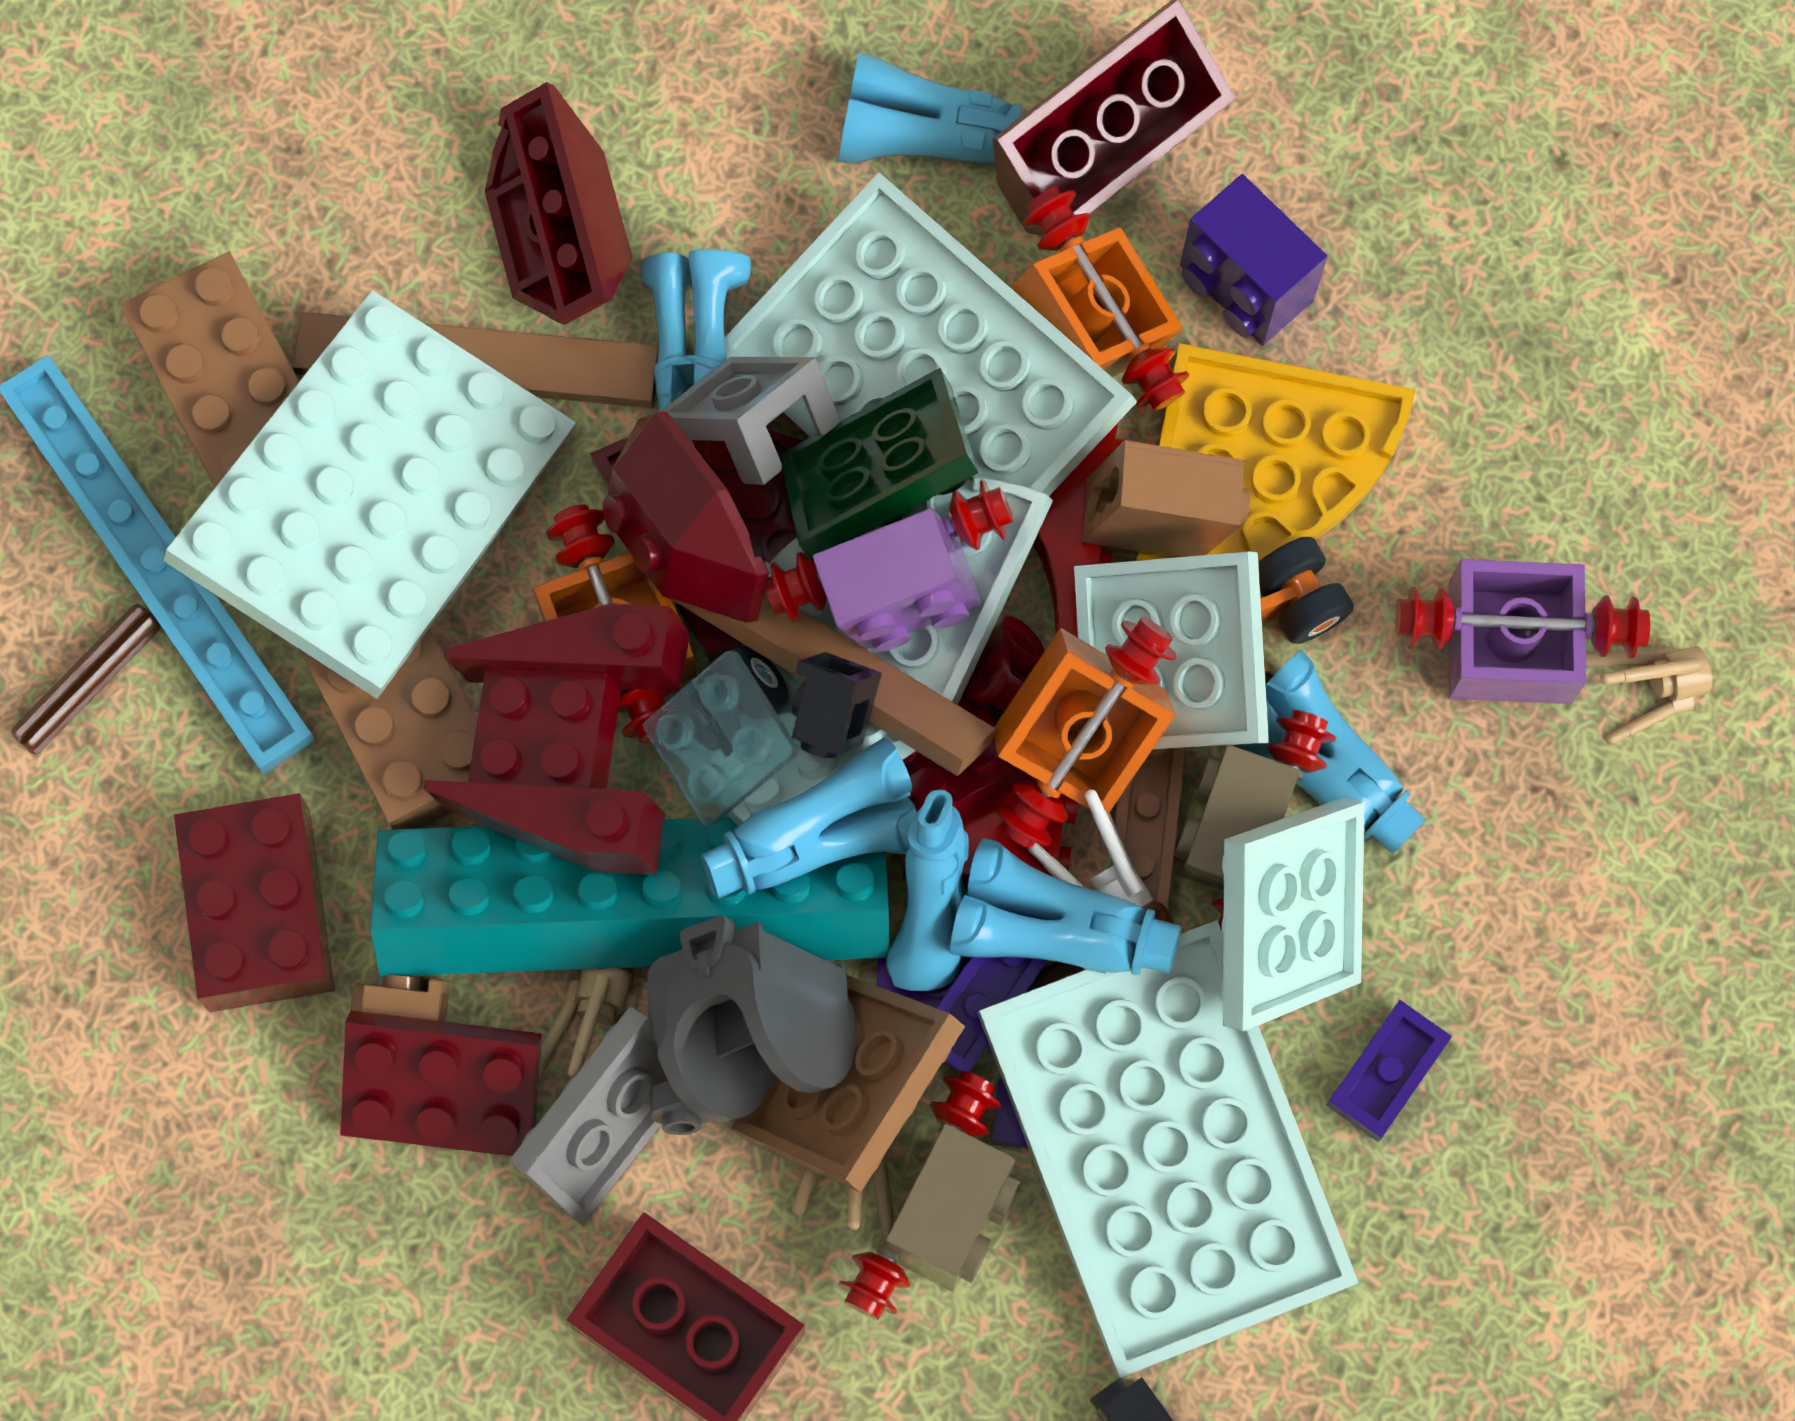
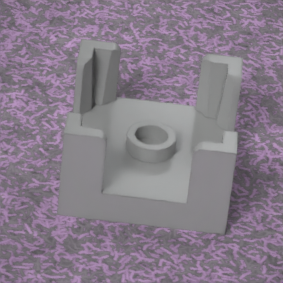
[660,357,841,485]

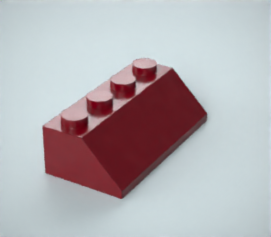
[992,0,1236,236]

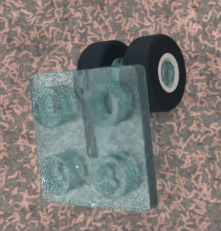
[643,645,799,825]

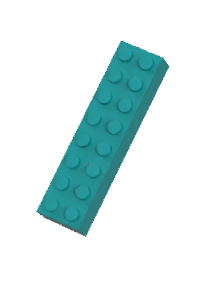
[370,817,889,977]

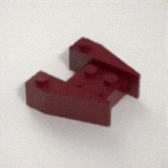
[424,604,690,875]

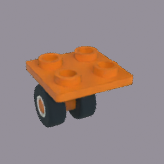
[1258,537,1354,684]

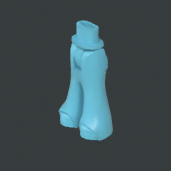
[838,52,1024,164]
[1234,649,1426,854]
[701,738,917,899]
[886,790,969,991]
[950,838,1182,975]

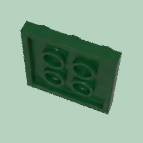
[779,368,978,562]

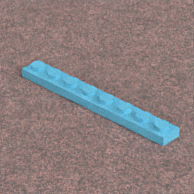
[0,354,315,775]

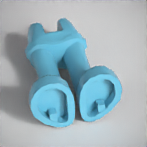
[641,249,751,411]

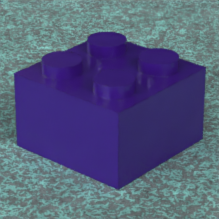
[1180,173,1328,346]

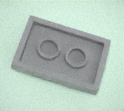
[509,1006,668,1226]

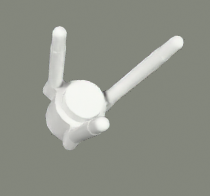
[1028,789,1154,907]

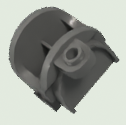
[647,916,856,1135]

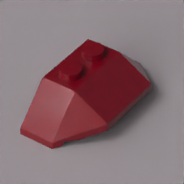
[485,82,633,325]
[602,411,769,623]

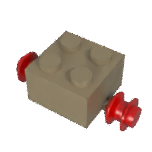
[1174,710,1336,931]
[838,1070,1020,1320]

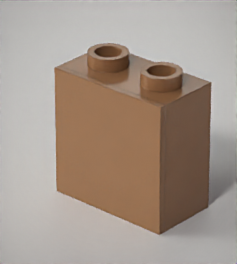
[1082,440,1250,558]

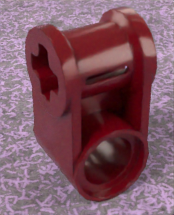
[966,616,1044,715]

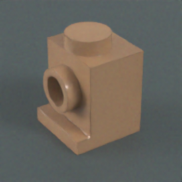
[350,974,451,1022]

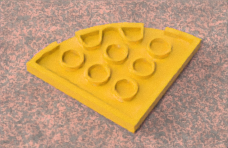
[1136,343,1416,562]

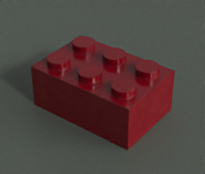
[174,793,335,1013]
[566,1212,805,1421]

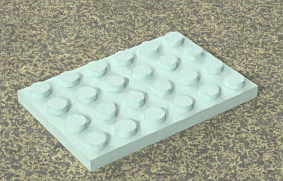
[724,172,1137,496]
[163,290,576,699]
[977,920,1359,1378]

